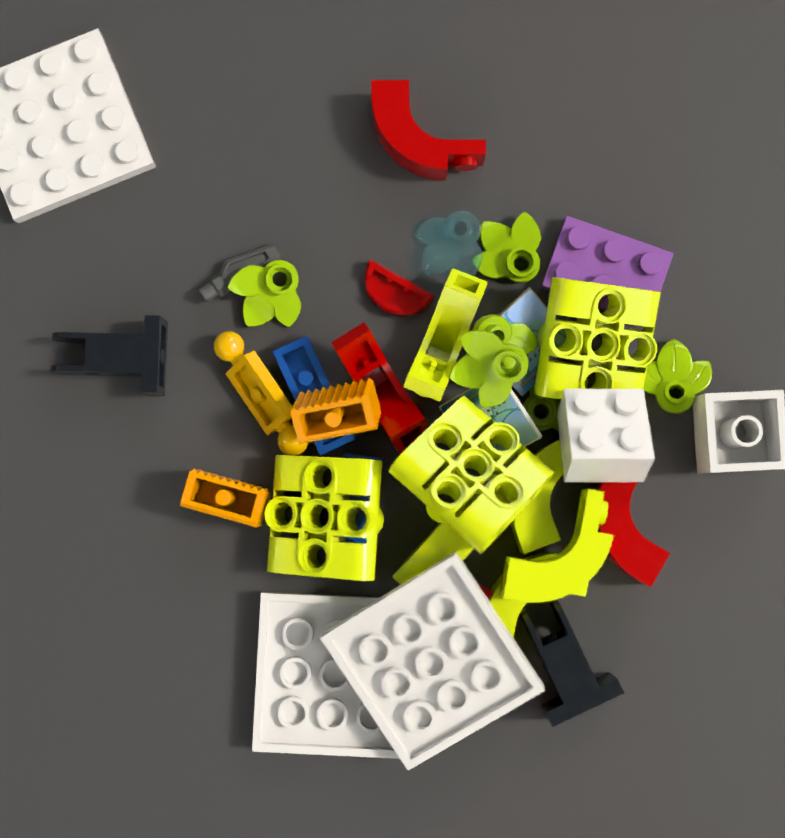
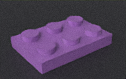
[540,216,674,311]

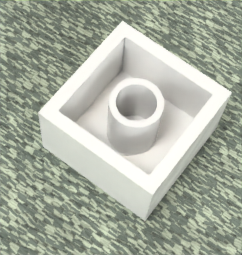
[557,389,655,482]
[692,390,785,474]

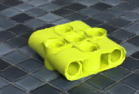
[533,277,661,399]
[389,396,555,553]
[264,455,384,581]

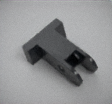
[50,315,168,396]
[520,599,624,727]

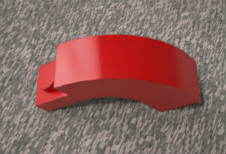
[371,80,486,181]
[331,322,429,455]
[593,482,670,587]

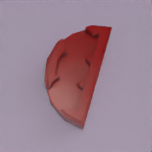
[365,259,435,317]

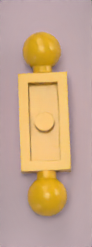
[214,331,308,456]

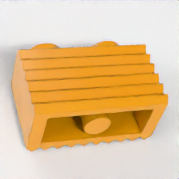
[290,378,381,444]
[180,469,271,527]

